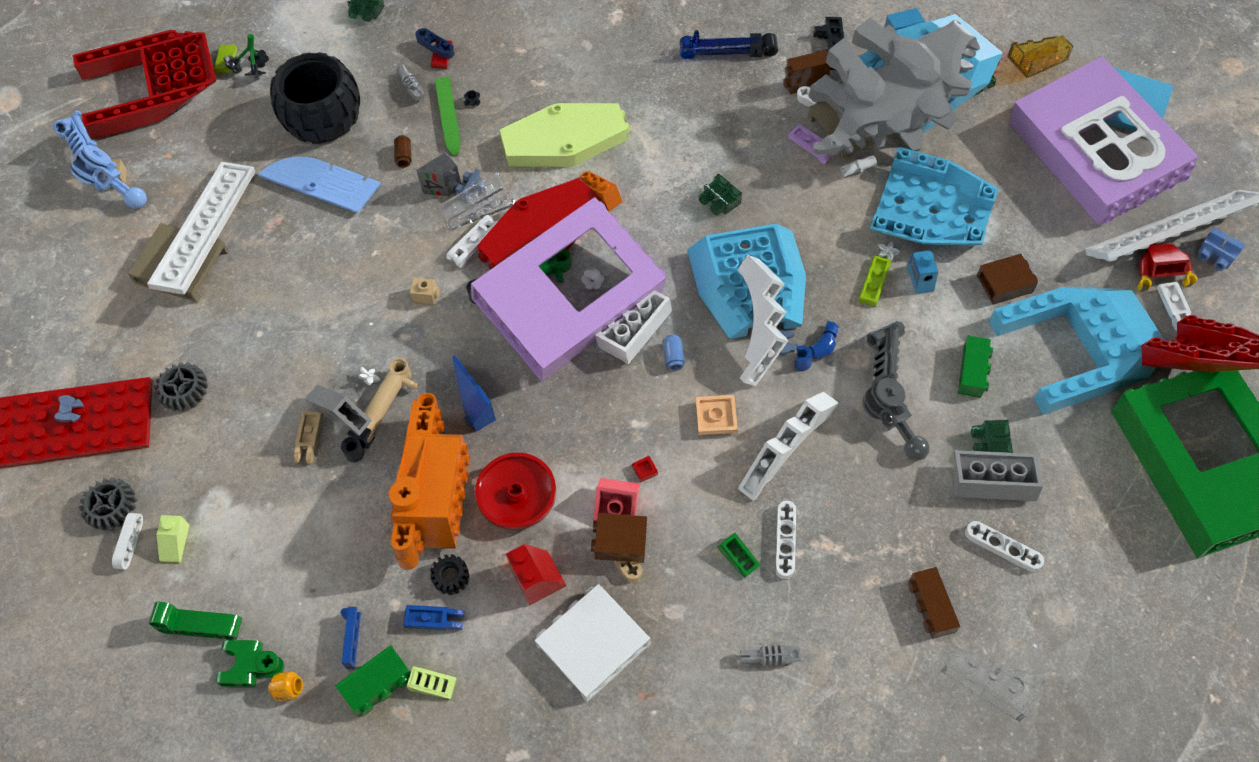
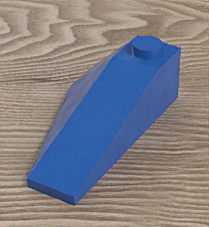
[452,356,496,432]

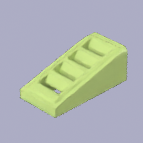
[407,666,457,700]

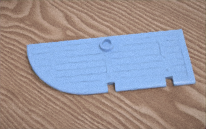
[258,157,381,213]

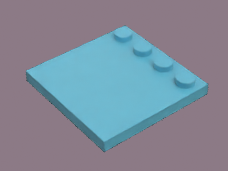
[1104,67,1174,132]

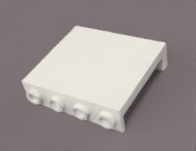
[535,584,651,702]

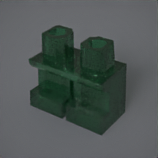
[347,0,385,22]
[699,173,742,215]
[970,420,1013,453]

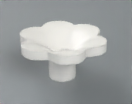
[581,269,604,290]

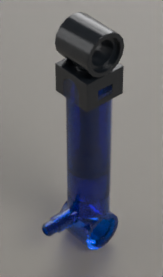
[679,30,778,59]

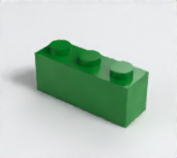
[958,335,993,398]

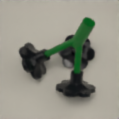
[223,34,269,76]

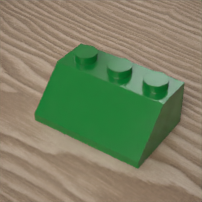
[335,645,411,716]

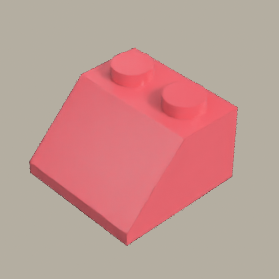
[593,478,640,520]

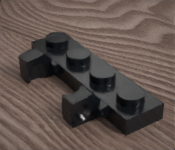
[813,17,844,70]

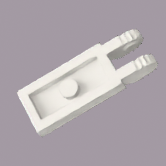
[1157,282,1191,331]

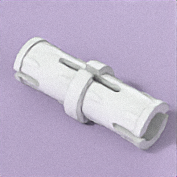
[841,155,877,177]

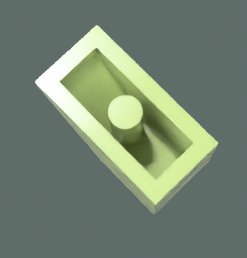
[156,515,190,563]

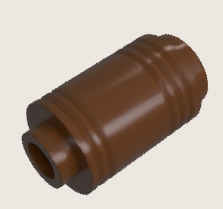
[394,135,412,168]

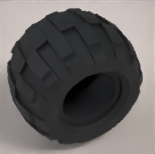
[270,52,360,144]

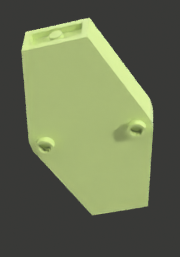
[500,103,630,167]

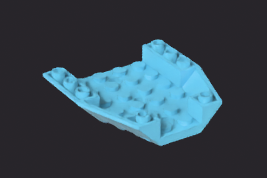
[870,147,999,245]
[687,223,806,339]

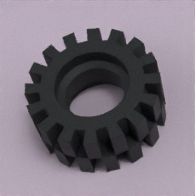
[430,554,470,595]

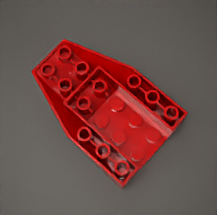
[1141,315,1259,372]

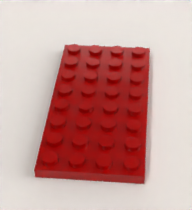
[0,377,153,468]

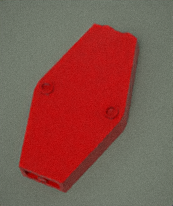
[477,178,601,270]

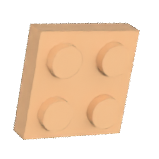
[695,395,738,435]

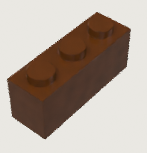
[908,567,961,639]

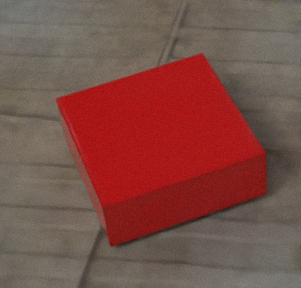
[632,456,658,483]

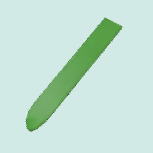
[435,76,461,156]

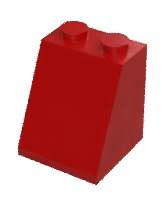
[506,544,566,606]

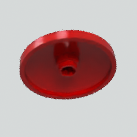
[475,452,556,530]

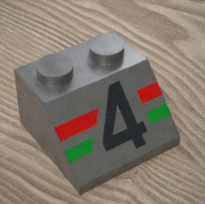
[416,153,462,196]

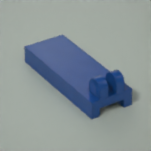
[340,607,361,669]

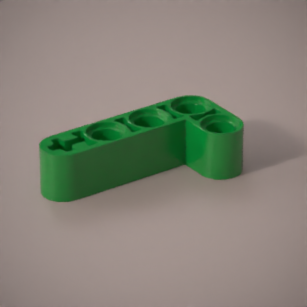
[149,601,242,640]

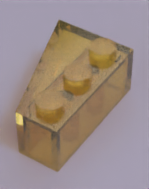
[1007,35,1073,78]

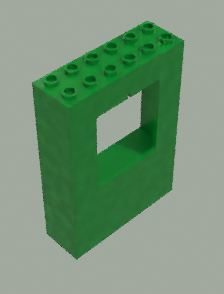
[1111,370,1259,559]

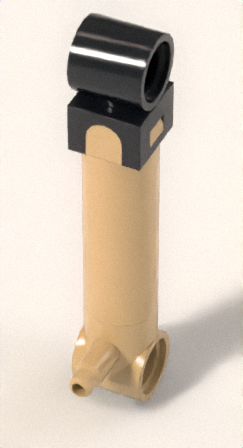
[341,358,419,463]

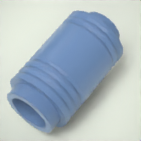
[662,334,685,371]

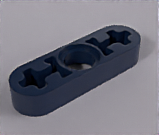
[415,28,455,59]

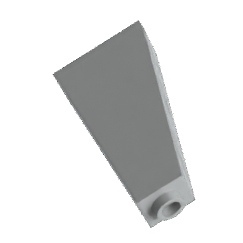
[305,384,372,435]

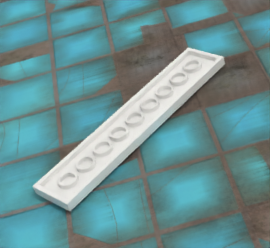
[147,162,255,295]
[1085,190,1259,262]

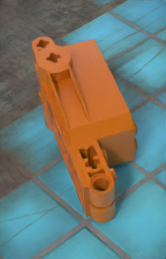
[389,393,470,570]

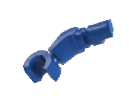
[795,321,839,371]

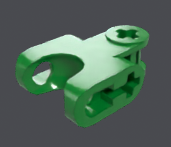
[215,640,284,688]

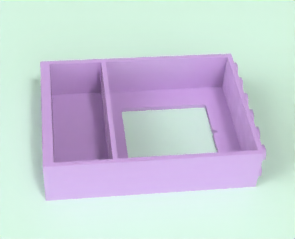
[471,197,666,382]

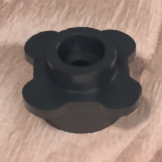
[464,90,481,106]

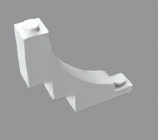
[738,255,788,386]
[738,392,839,501]

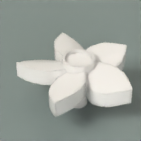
[879,242,900,260]
[358,367,381,386]

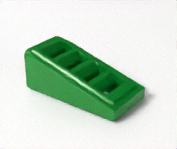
[717,533,761,578]

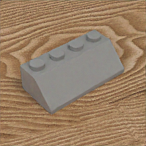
[953,450,1043,501]

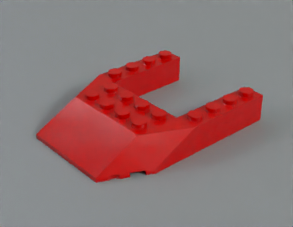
[72,30,216,140]

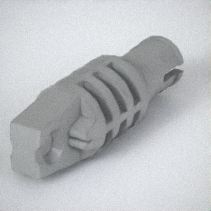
[397,65,424,101]
[740,645,801,666]

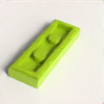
[858,255,892,307]

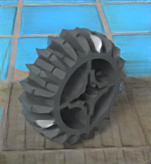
[154,362,208,412]
[79,477,137,531]

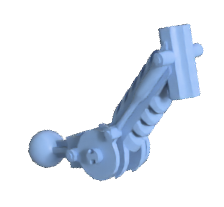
[53,110,147,209]

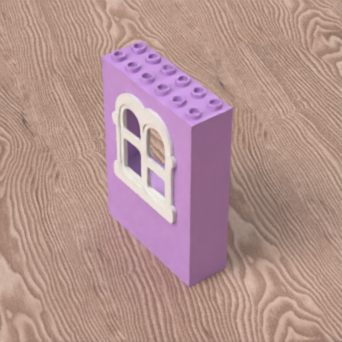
[1009,56,1199,226]

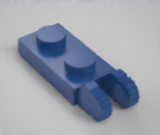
[403,605,465,630]

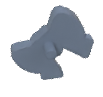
[779,330,798,356]
[54,395,83,423]

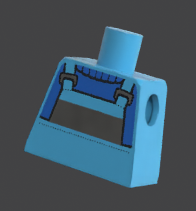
[906,250,938,294]

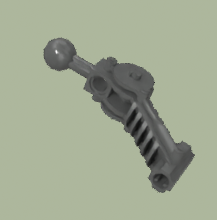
[862,320,930,461]

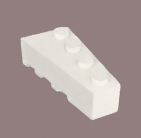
[595,290,672,364]

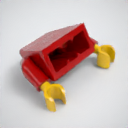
[1137,243,1197,291]

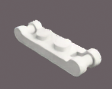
[446,215,498,268]

